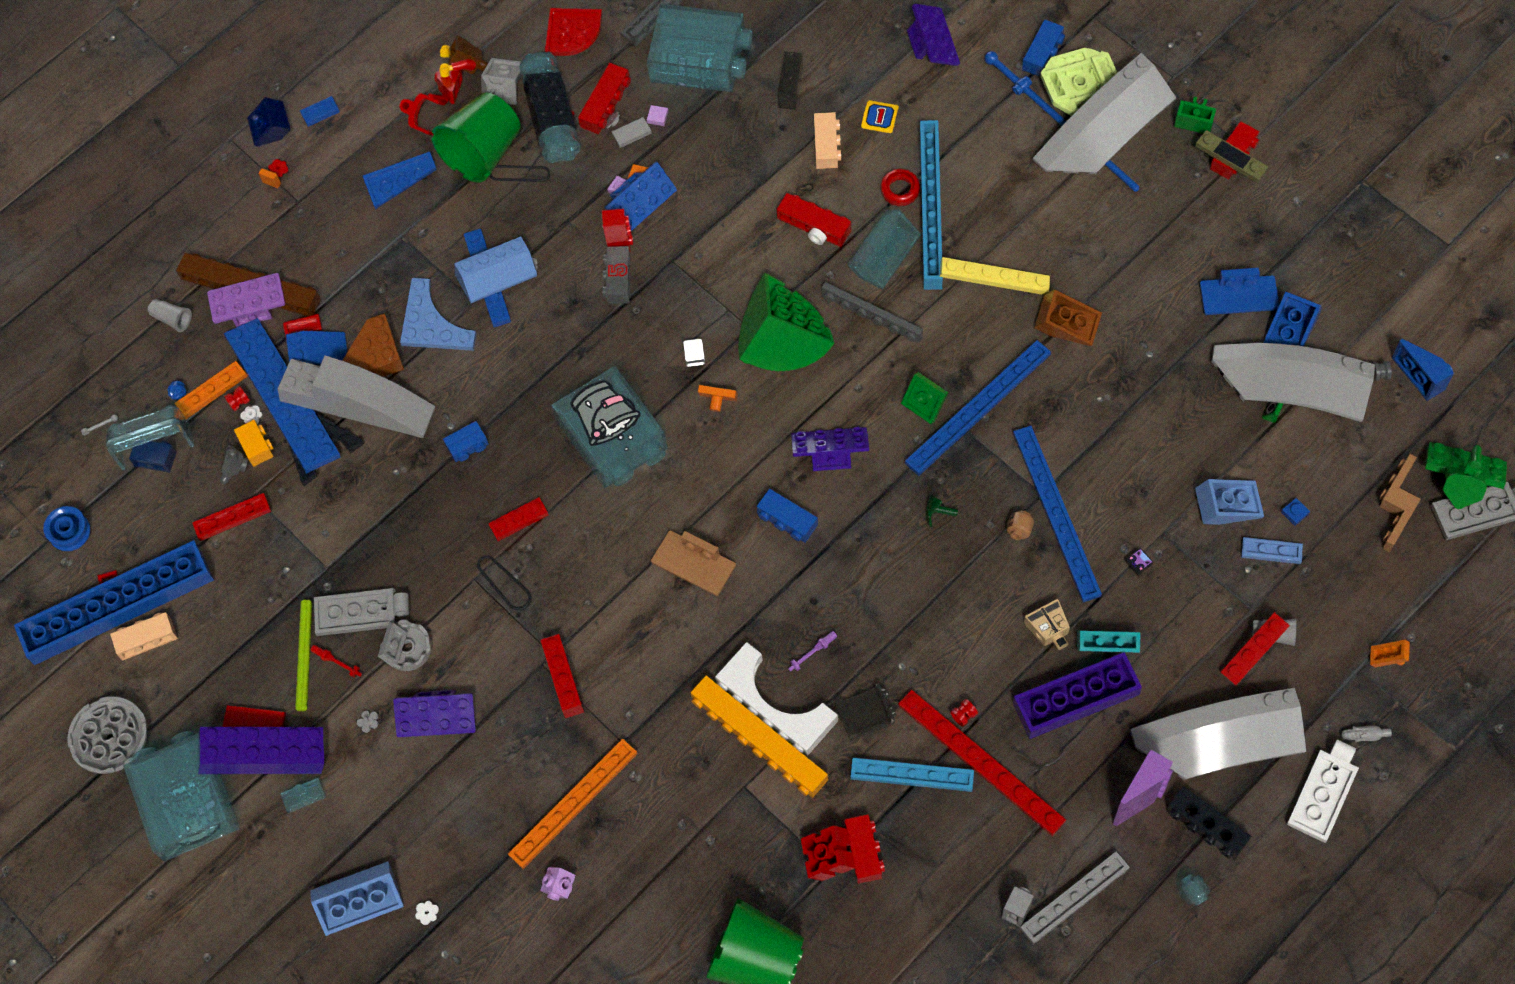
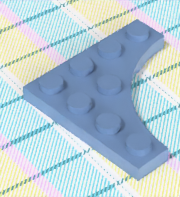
[400,278,477,351]

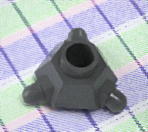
[220,445,248,484]

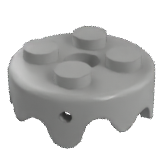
[380,620,432,671]

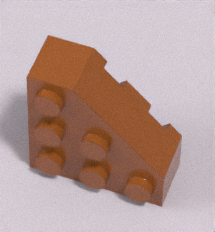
[342,314,404,377]

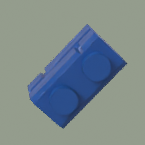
[443,421,489,462]

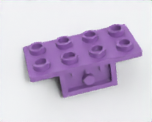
[207,273,285,327]

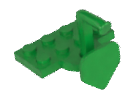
[1425,442,1507,509]

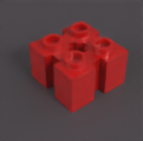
[801,825,855,881]

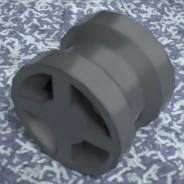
[1372,361,1392,381]

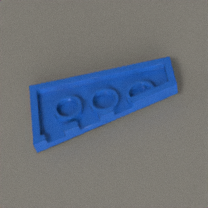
[363,152,437,209]

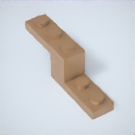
[1379,454,1420,552]

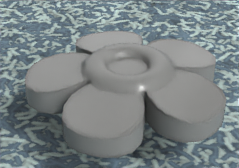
[357,711,379,733]

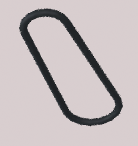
[477,556,531,610]

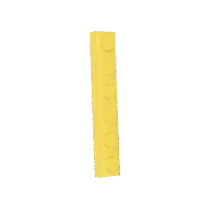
[940,257,1050,295]

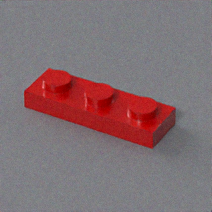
[488,497,549,541]

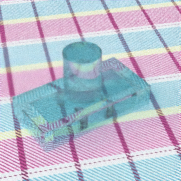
[281,778,326,813]

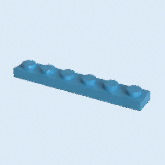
[851,758,974,792]

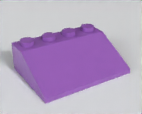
[1113,750,1174,826]

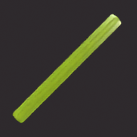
[295,600,312,712]

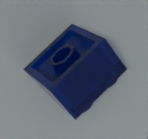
[247,97,291,147]

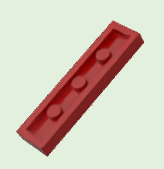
[192,493,272,541]
[1221,612,1290,685]

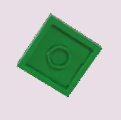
[901,372,948,424]

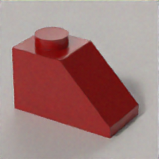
[435,68,463,104]

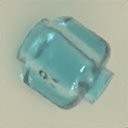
[1179,874,1210,907]

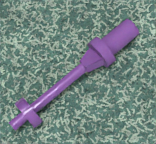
[788,631,837,672]

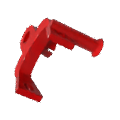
[399,93,448,135]

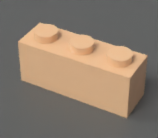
[814,112,841,169]
[110,612,178,661]

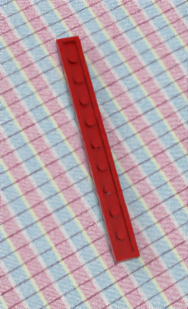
[898,690,1066,837]

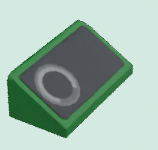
[1262,402,1284,423]

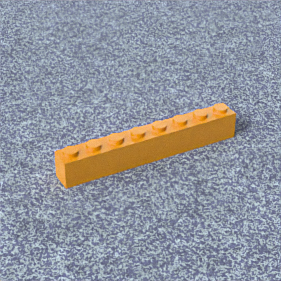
[691,675,828,798]

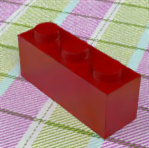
[1210,121,1260,180]
[602,209,633,252]
[845,814,885,884]

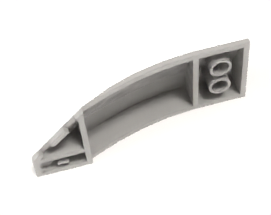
[1032,53,1176,174]
[1211,343,1375,422]
[1130,688,1306,780]

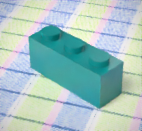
[1077,631,1140,653]

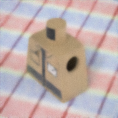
[1024,599,1070,650]

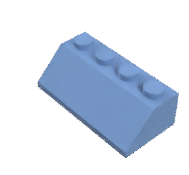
[454,237,537,303]
[310,862,404,936]

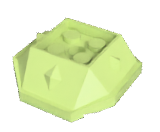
[1040,48,1117,116]

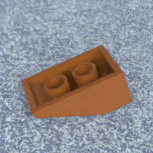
[1034,290,1102,346]

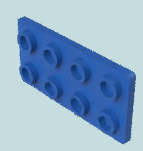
[605,162,677,231]
[1200,268,1279,315]

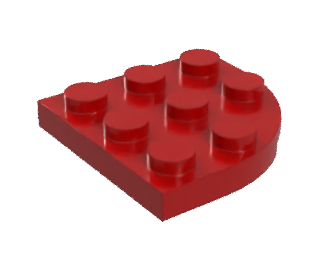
[545,8,602,56]

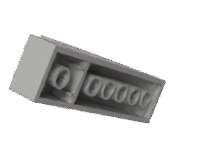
[278,356,435,438]

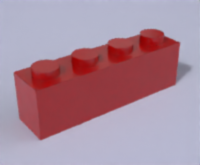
[578,63,631,134]
[777,193,851,247]
[540,634,584,719]

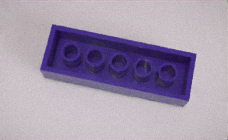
[1013,652,1142,739]
[198,727,324,774]

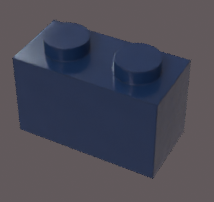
[129,438,177,473]

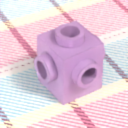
[540,867,575,901]

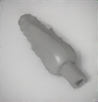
[1341,725,1392,742]

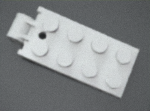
[1287,740,1359,843]

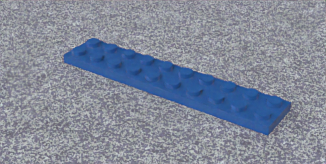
[224,318,341,474]

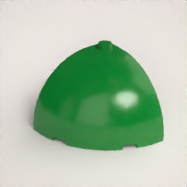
[739,273,834,371]

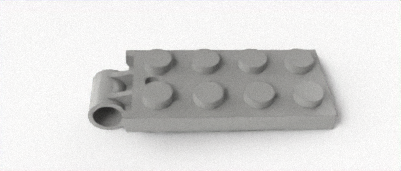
[1431,482,1515,540]
[314,588,409,636]

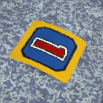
[861,100,899,133]

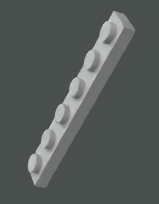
[1020,852,1130,945]

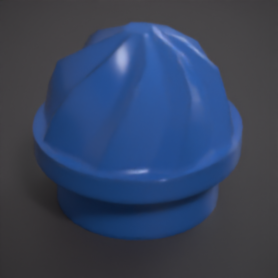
[167,381,187,400]

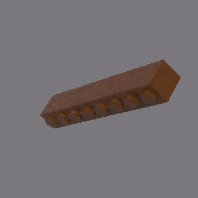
[176,253,321,316]

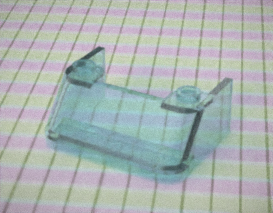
[106,406,194,470]

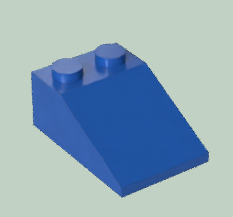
[1263,292,1323,347]
[286,331,348,366]
[1392,339,1454,401]

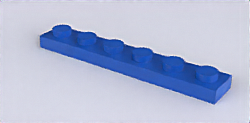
[464,229,511,327]

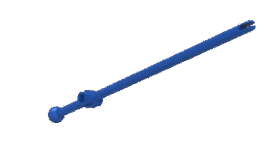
[984,51,1139,192]

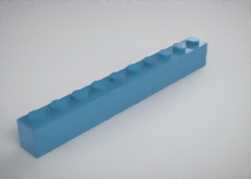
[920,120,943,290]

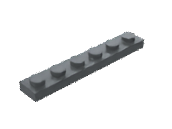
[822,282,923,343]

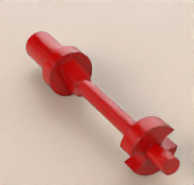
[311,645,362,678]

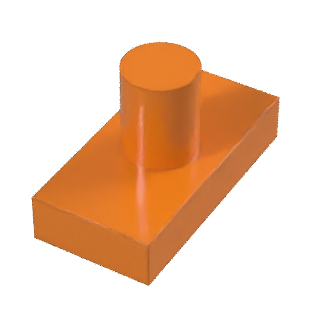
[698,385,738,412]
[1370,640,1410,667]

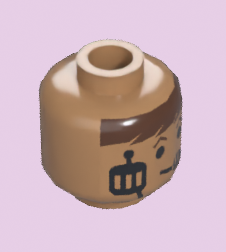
[1006,510,1034,540]

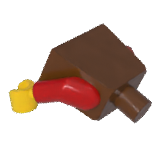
[440,35,488,77]

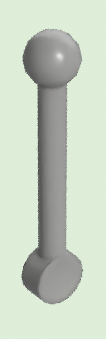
[81,414,118,435]

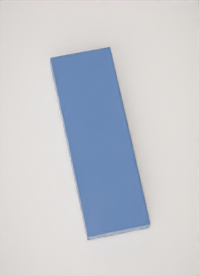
[1241,537,1303,564]

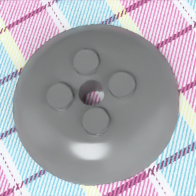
[67,697,147,774]

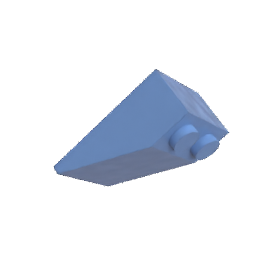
[1195,479,1264,525]

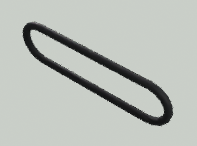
[490,165,550,182]

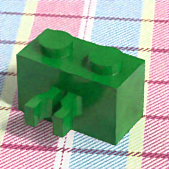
[1174,96,1217,134]

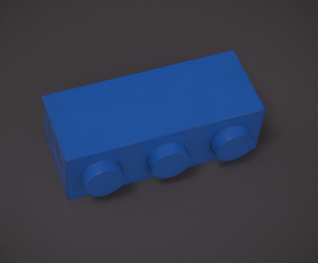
[1022,20,1065,77]
[757,489,818,543]

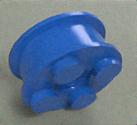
[43,506,91,551]

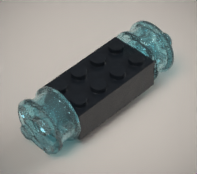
[519,52,581,163]

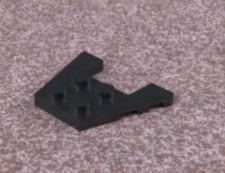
[289,413,364,486]

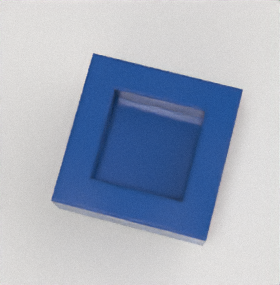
[1281,498,1310,526]

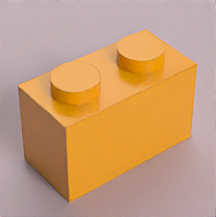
[234,420,274,467]

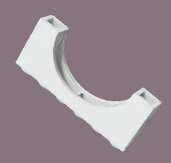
[716,642,838,756]

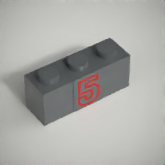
[603,246,630,304]

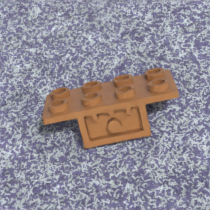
[651,531,736,596]

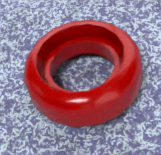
[880,169,920,207]

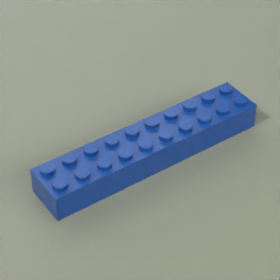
[14,540,214,665]

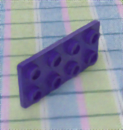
[907,4,960,66]
[791,427,869,471]
[393,690,476,737]

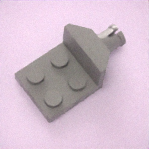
[481,58,526,105]

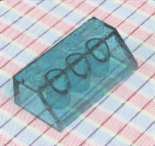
[848,210,921,289]

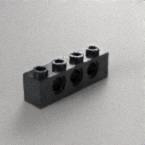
[1167,786,1252,860]

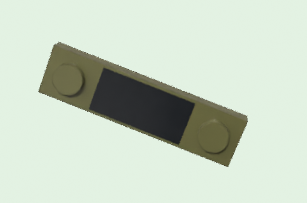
[1195,130,1268,183]

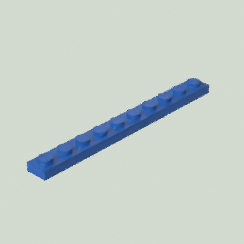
[905,340,1051,476]
[1013,426,1102,602]

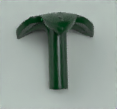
[925,495,958,527]

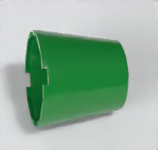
[431,92,521,183]
[706,898,804,984]

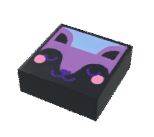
[1125,548,1153,576]

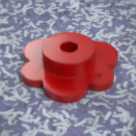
[268,159,289,177]

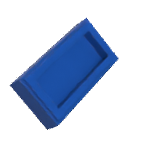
[300,96,340,127]

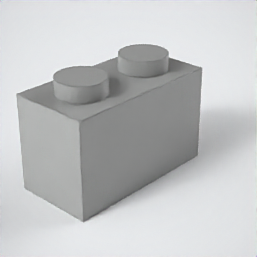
[1002,887,1034,927]

